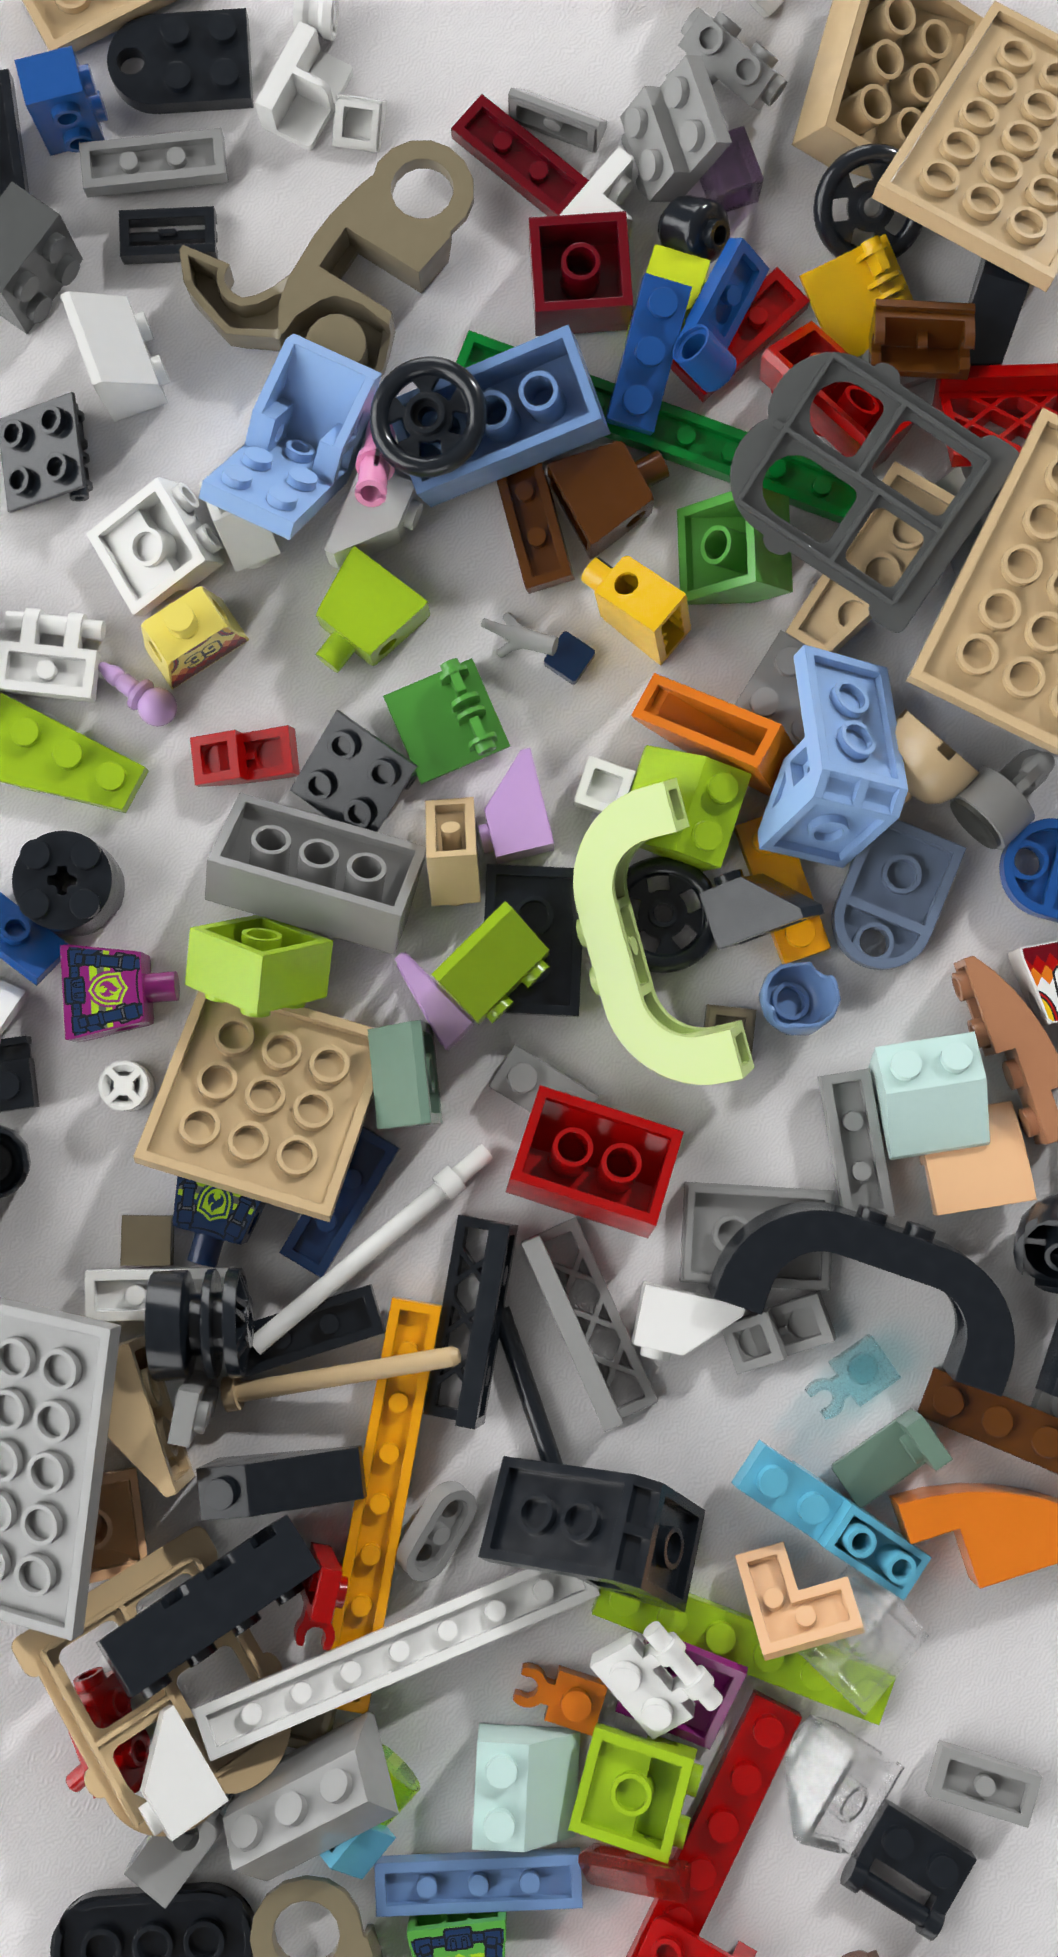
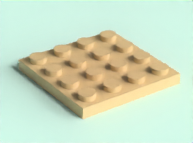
[133,991,374,1222]

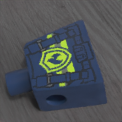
[173,1176,266,1268]

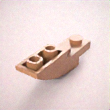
[951,956,1058,1144]

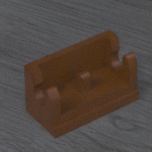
[869,299,975,380]

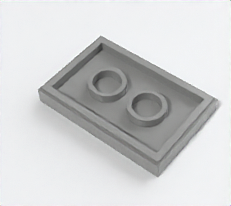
[679,1182,835,1291]

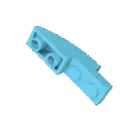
[731,1439,932,1601]

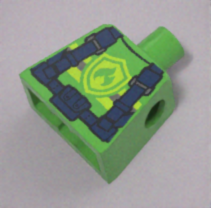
[407,1911,507,1957]

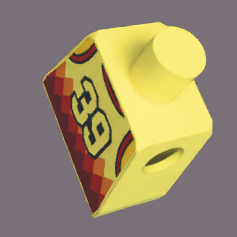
[141,586,249,690]

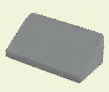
[508,88,607,152]

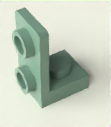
[831,1408,953,1508]

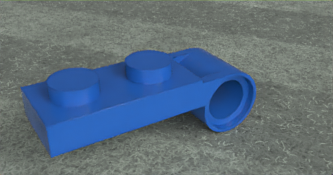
[672,238,770,392]

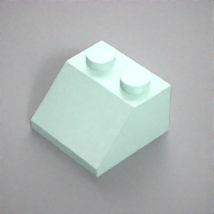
[868,1031,990,1160]
[472,1723,580,1852]

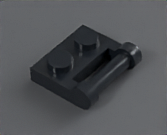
[840,1798,977,1941]

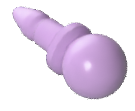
[98,662,177,727]

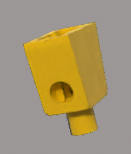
[581,556,691,666]

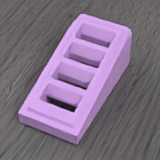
[395,952,474,1051]

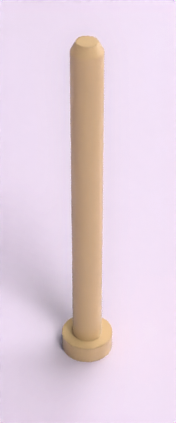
[220,1346,461,1412]

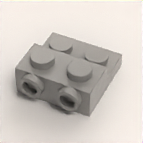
[620,55,732,202]

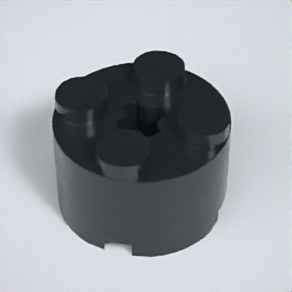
[12,831,125,937]

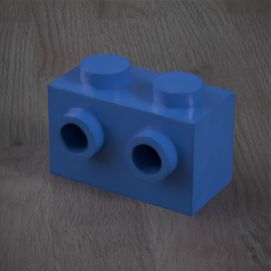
[14,45,108,156]

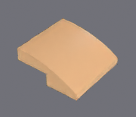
[919,1101,1037,1216]

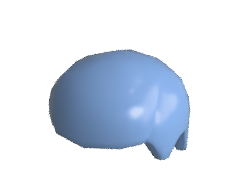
[758,962,841,1035]

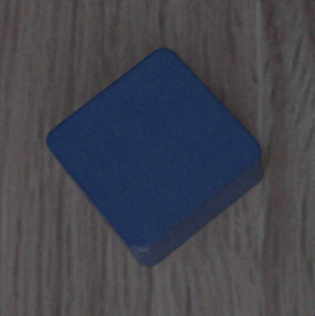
[544,631,595,685]

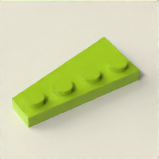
[0,692,149,813]

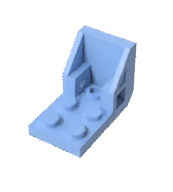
[199,333,382,540]
[757,645,908,868]

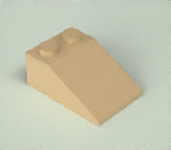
[108,1335,195,1498]

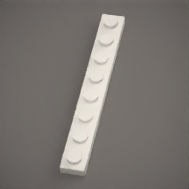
[192,1568,600,1761]

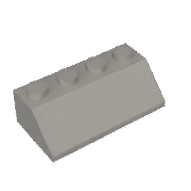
[205,793,426,955]

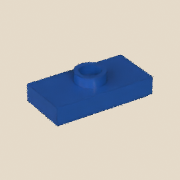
[0,892,69,986]

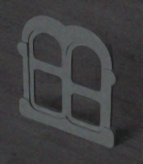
[730,352,1019,633]

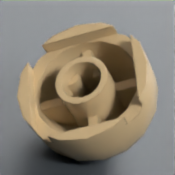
[895,709,980,804]

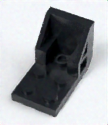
[478,1456,706,1613]

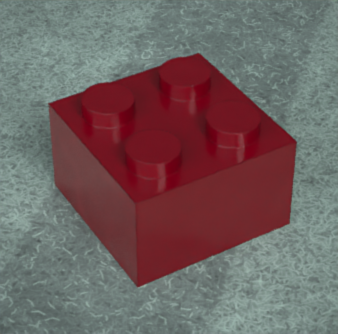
[529,211,633,336]

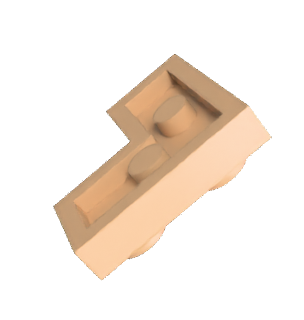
[735,1541,865,1661]

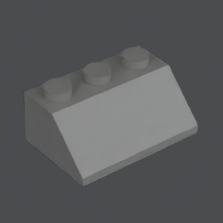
[222,1711,399,1881]

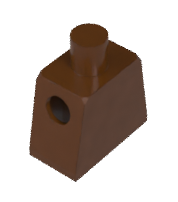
[547,441,670,559]

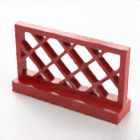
[932,363,1058,467]

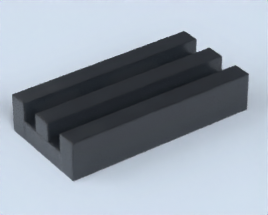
[119,206,218,265]

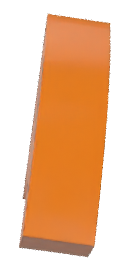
[631,673,795,797]
[889,1483,1058,1589]

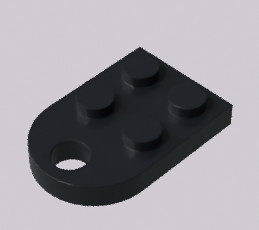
[107,8,254,114]

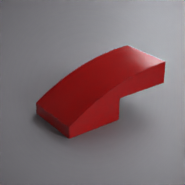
[190,725,300,787]

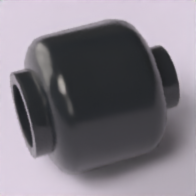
[657,195,730,264]

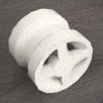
[293,0,339,41]
[98,1061,156,1112]

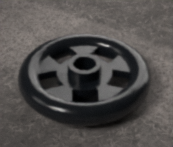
[813,143,923,258]
[369,356,487,477]
[627,857,715,973]

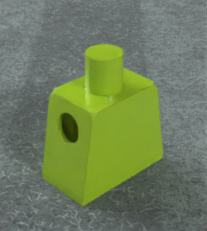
[315,546,430,673]

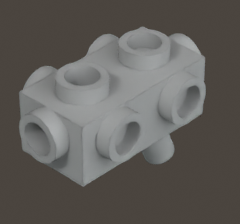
[666,7,787,110]

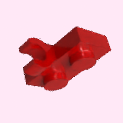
[294,1542,348,1651]

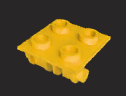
[799,234,914,357]

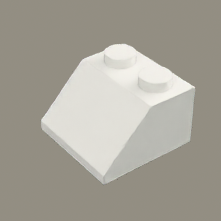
[60,291,170,422]

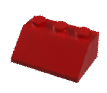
[759,321,914,470]
[506,1085,684,1238]

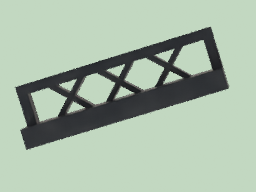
[423,1215,518,1430]

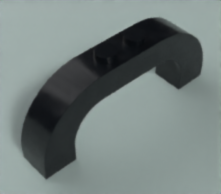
[708,1201,1015,1397]

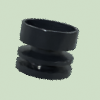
[145,1268,254,1381]

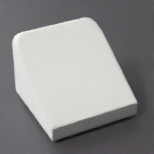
[332,94,387,153]

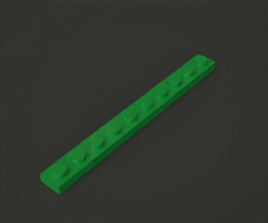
[456,330,856,523]

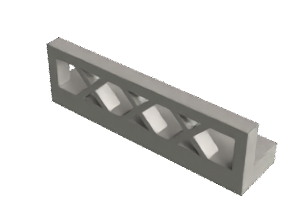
[521,1217,658,1432]

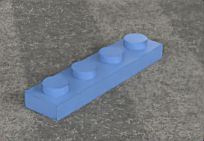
[374,1847,583,1917]

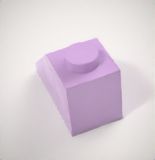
[478,748,554,864]

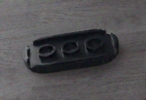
[50,1882,254,1957]

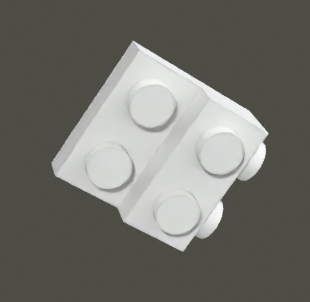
[86,477,224,617]

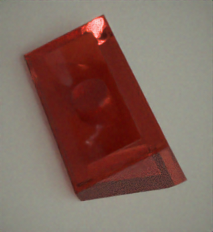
[578,1843,692,1904]

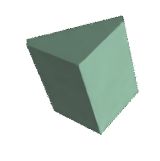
[367,1020,443,1129]

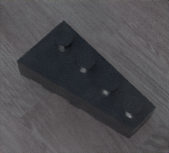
[96,1515,321,1700]

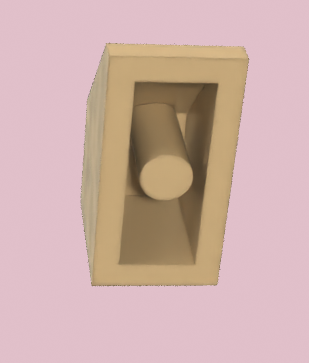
[425,797,481,906]

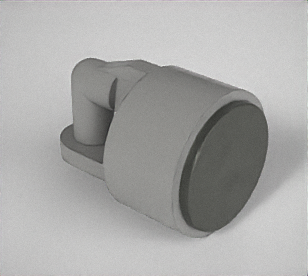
[950,749,1055,850]

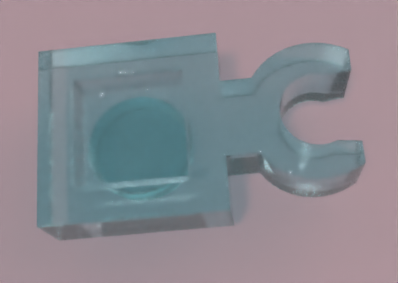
[805,1334,901,1419]

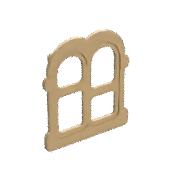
[11,1526,291,1837]

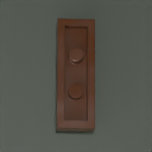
[497,462,575,594]
[917,1367,1058,1474]

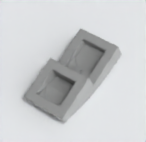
[722,1291,837,1375]

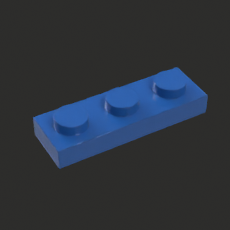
[605,273,692,436]

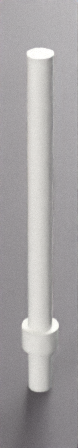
[252,1144,493,1355]

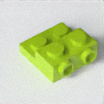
[568,1722,704,1864]

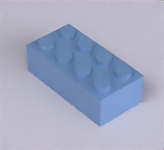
[392,325,611,507]

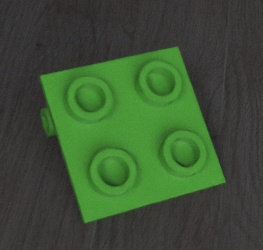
[383,658,510,785]

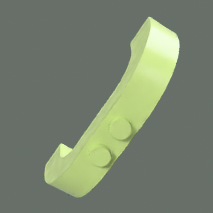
[573,778,755,1085]

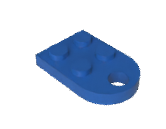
[999,818,1058,923]

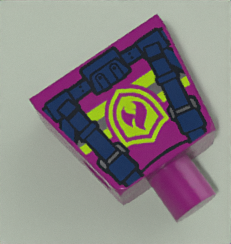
[60,945,180,1042]

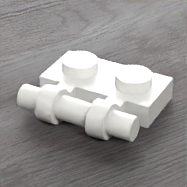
[0,608,106,703]
[590,1621,723,1740]

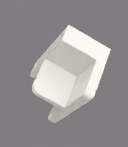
[255,21,353,151]

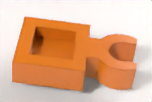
[513,1662,608,1736]

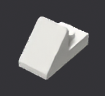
[560,146,634,240]

